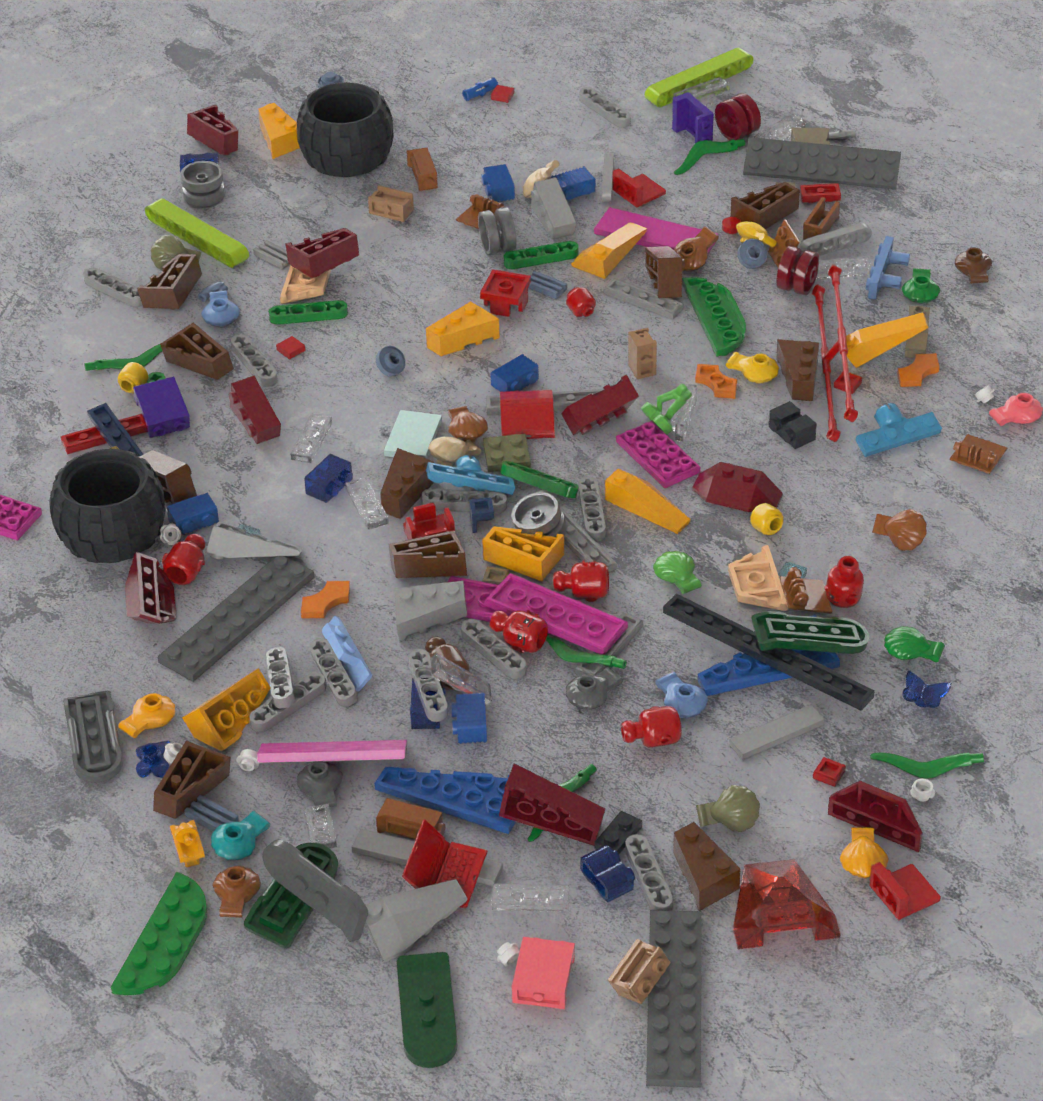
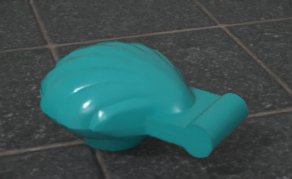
[211,811,271,860]

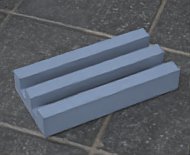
[528,270,567,299]
[184,795,239,832]

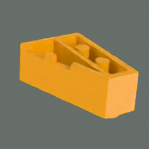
[258,103,300,159]
[426,301,500,356]
[482,526,564,582]

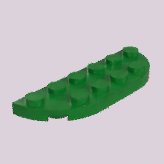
[682,277,746,357]
[111,872,207,995]

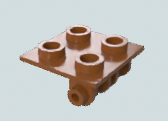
[456,194,505,229]
[768,219,800,267]
[950,434,1008,474]
[779,567,833,613]

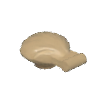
[523,160,559,199]
[428,437,481,466]

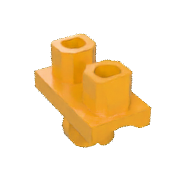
[170,820,205,867]

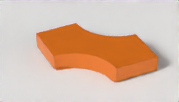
[897,353,940,387]
[695,364,737,399]
[301,581,350,618]

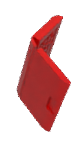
[500,390,555,439]
[402,819,488,908]

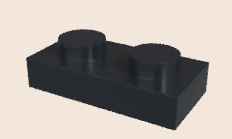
[594,811,642,859]

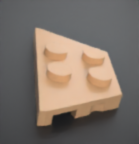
[280,265,331,304]
[728,545,788,611]

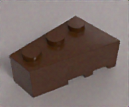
[160,322,234,380]
[673,822,741,911]

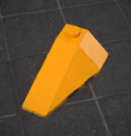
[571,222,647,279]
[846,312,929,368]
[605,469,690,534]
[182,668,271,751]

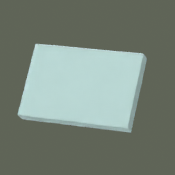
[384,410,442,459]

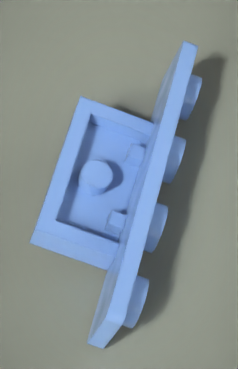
[322,616,372,692]

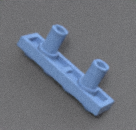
[866,236,910,300]

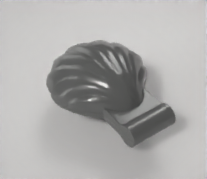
[565,667,623,710]
[297,761,343,810]

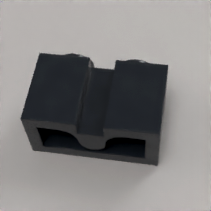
[768,401,817,449]

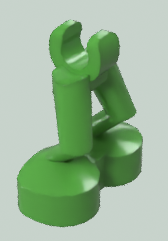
[640,384,692,435]

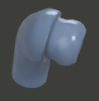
[198,281,228,302]

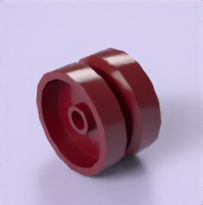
[715,93,761,141]
[776,246,819,296]

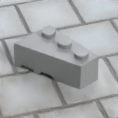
[531,177,576,240]
[394,581,467,642]

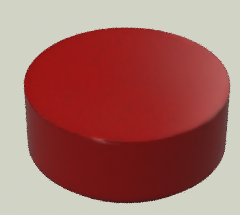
[722,217,741,234]

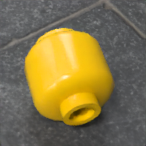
[117,362,149,393]
[750,503,784,536]

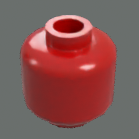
[566,287,596,317]

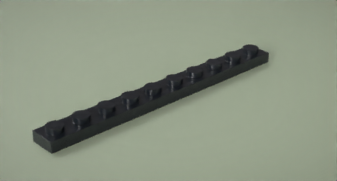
[663,593,875,711]

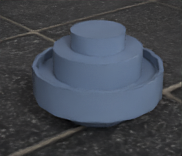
[317,72,344,89]
[737,239,767,269]
[375,345,406,377]

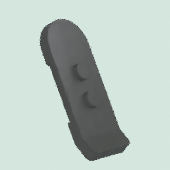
[63,690,123,783]
[262,840,368,942]

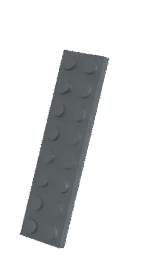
[743,137,901,190]
[158,556,314,682]
[646,910,702,1088]

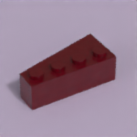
[499,763,606,846]

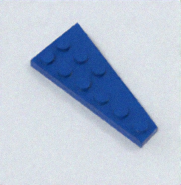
[697,614,840,696]
[374,767,516,834]

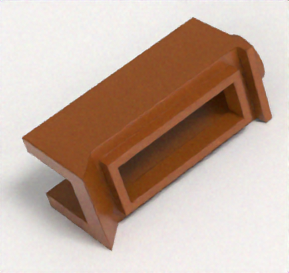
[407,147,438,191]
[803,197,840,240]
[376,798,446,840]

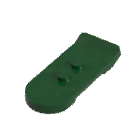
[751,611,870,654]
[244,842,338,949]
[396,952,457,1068]

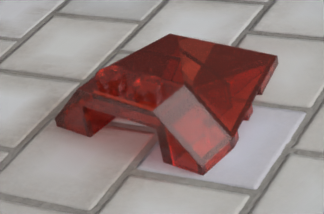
[733,859,841,949]

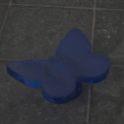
[902,671,952,708]
[135,741,170,778]

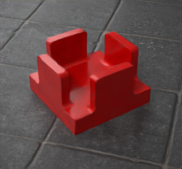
[480,269,531,317]
[403,503,455,540]

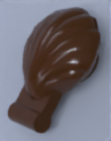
[955,247,993,284]

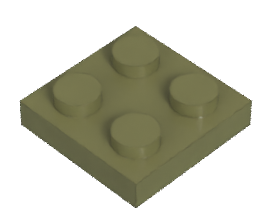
[483,434,531,472]

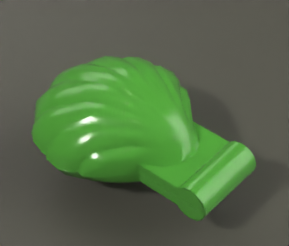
[653,551,702,594]

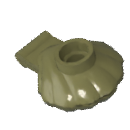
[151,235,201,271]
[696,785,760,833]

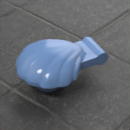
[201,291,240,326]
[655,672,708,718]

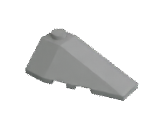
[206,522,302,560]
[364,879,467,963]

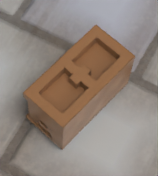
[368,185,414,222]
[628,328,657,379]
[608,939,671,1004]

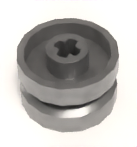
[180,161,225,207]
[478,207,517,255]
[511,492,568,537]

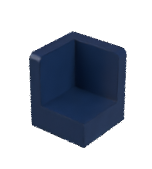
[469,497,494,533]

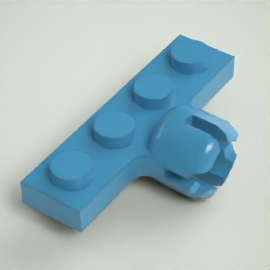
[855,403,942,457]
[426,455,515,495]

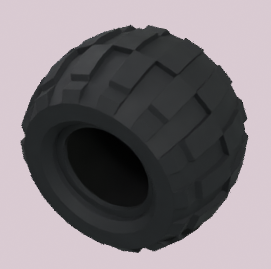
[297,82,394,177]
[49,449,166,563]

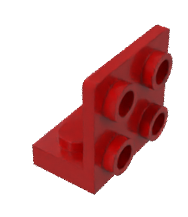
[613,168,666,208]
[869,862,941,920]

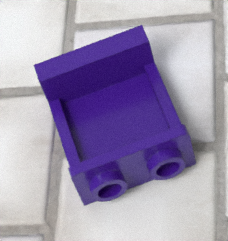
[672,92,714,143]
[133,376,190,438]

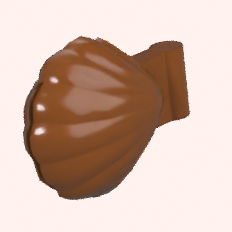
[674,226,719,271]
[448,406,488,442]
[872,509,927,551]
[212,866,261,918]

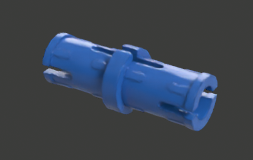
[462,77,498,101]

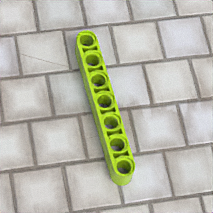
[644,47,754,107]
[145,198,249,268]

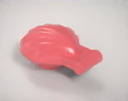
[989,393,1043,426]

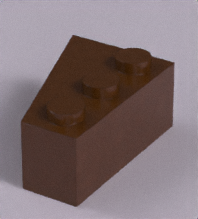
[730,182,800,229]
[645,246,685,298]
[137,254,202,310]
[776,339,819,401]
[380,448,434,519]
[139,450,197,504]
[388,531,467,578]
[153,741,231,819]

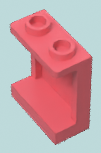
[512,937,575,1009]

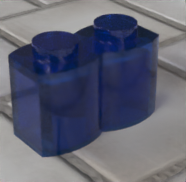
[580,845,635,902]

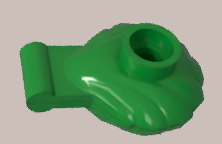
[901,268,940,304]
[884,626,945,662]

